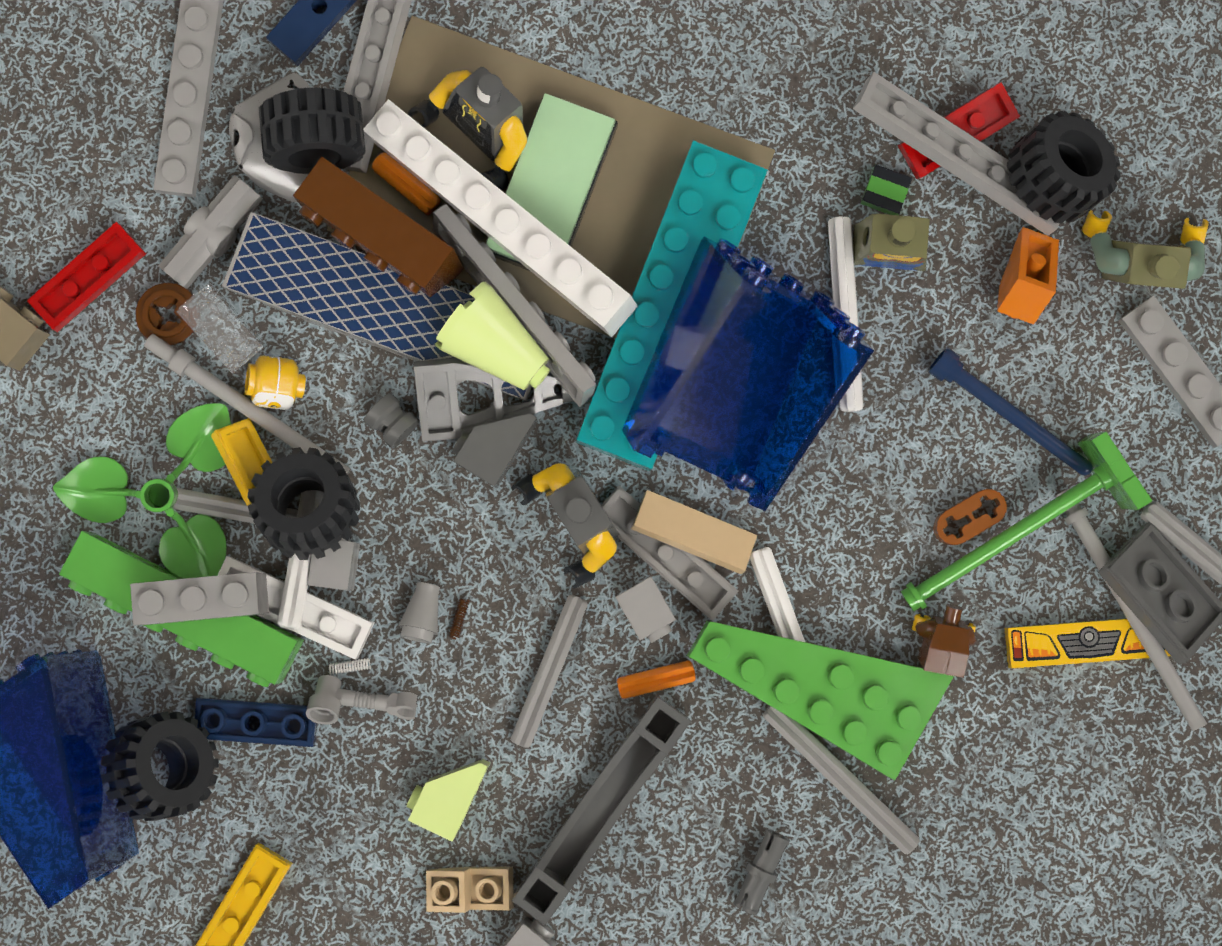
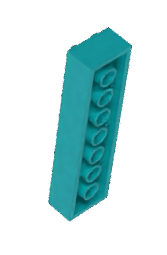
[576,140,768,471]

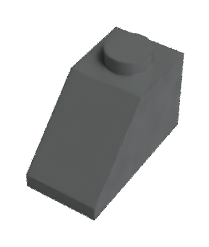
[452,413,538,488]

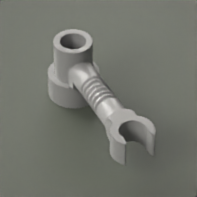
[306,675,418,725]

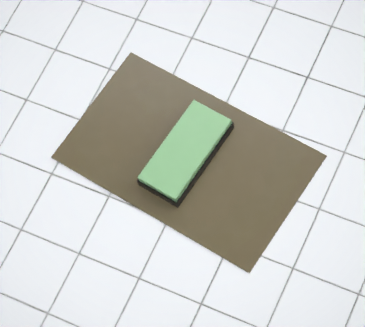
[327,15,775,368]

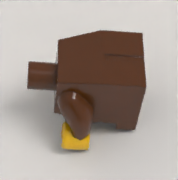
[912,604,976,678]

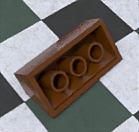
[293,157,464,297]

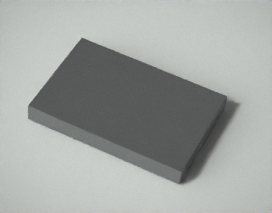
[1098,522,1222,665]

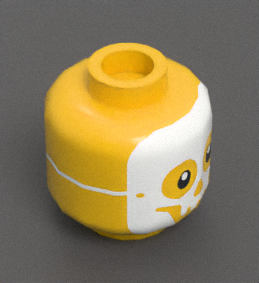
[245,355,306,410]

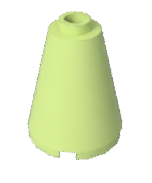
[435,281,550,390]

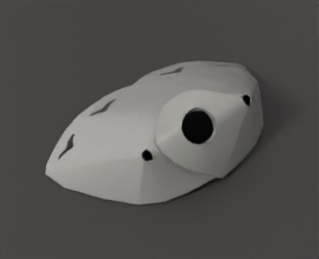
[229,73,311,202]

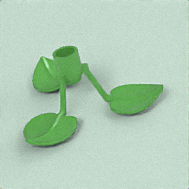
[53,403,232,579]

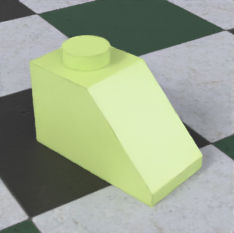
[406,759,490,842]

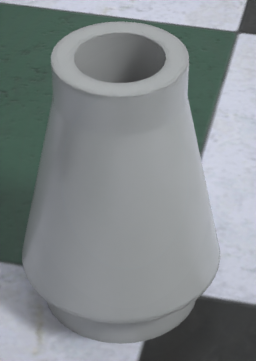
[398,582,440,644]

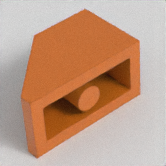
[997,227,1059,325]

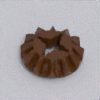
[135,283,201,345]

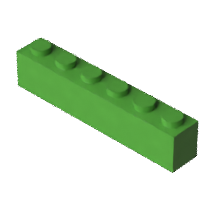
[59,531,304,687]

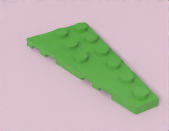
[686,621,954,781]

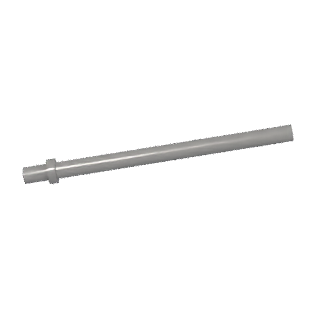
[1056,488,1207,731]

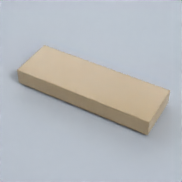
[631,490,757,574]

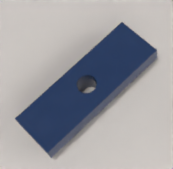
[266,0,357,67]
[195,697,317,747]

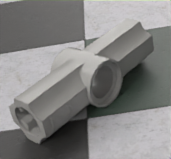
[158,175,263,289]

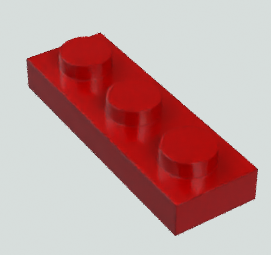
[897,82,1020,179]
[27,222,147,332]

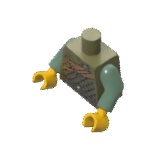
[1082,210,1209,289]

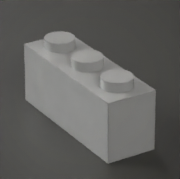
[130,572,269,626]

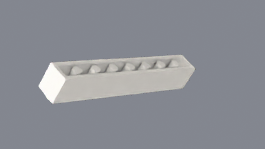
[364,99,638,337]

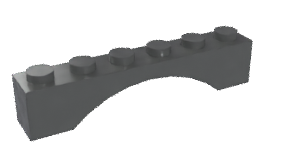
[512,694,691,926]

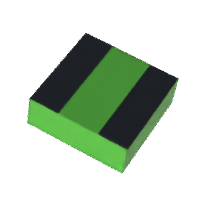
[860,164,912,215]

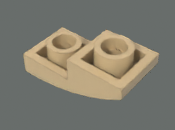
[426,866,514,913]

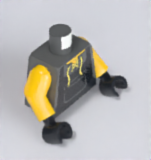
[408,67,527,190]
[511,463,619,589]

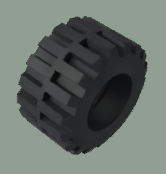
[259,87,366,174]
[1007,111,1120,223]
[247,447,360,560]
[101,711,219,821]

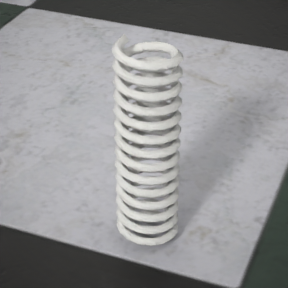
[329,658,371,675]

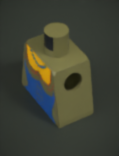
[853,213,930,271]

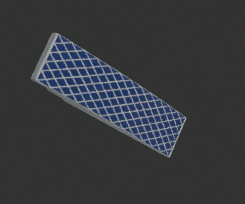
[222,212,554,402]

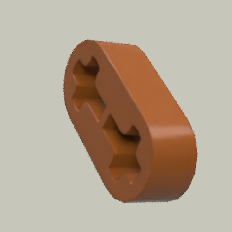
[933,489,1007,545]

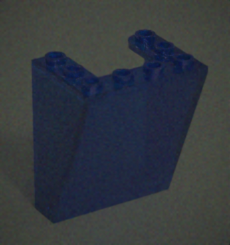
[622,236,874,511]
[0,649,139,909]

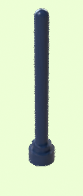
[928,347,1093,476]

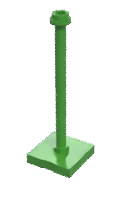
[901,431,1152,612]

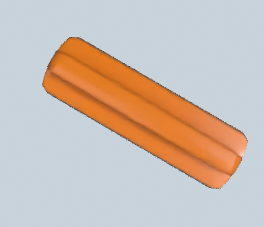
[371,152,441,215]
[617,660,696,699]

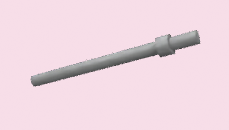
[144,334,351,475]

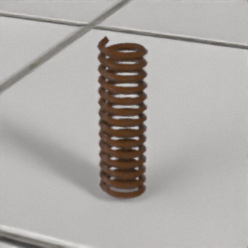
[448,599,470,640]

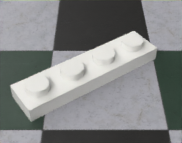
[218,556,375,660]

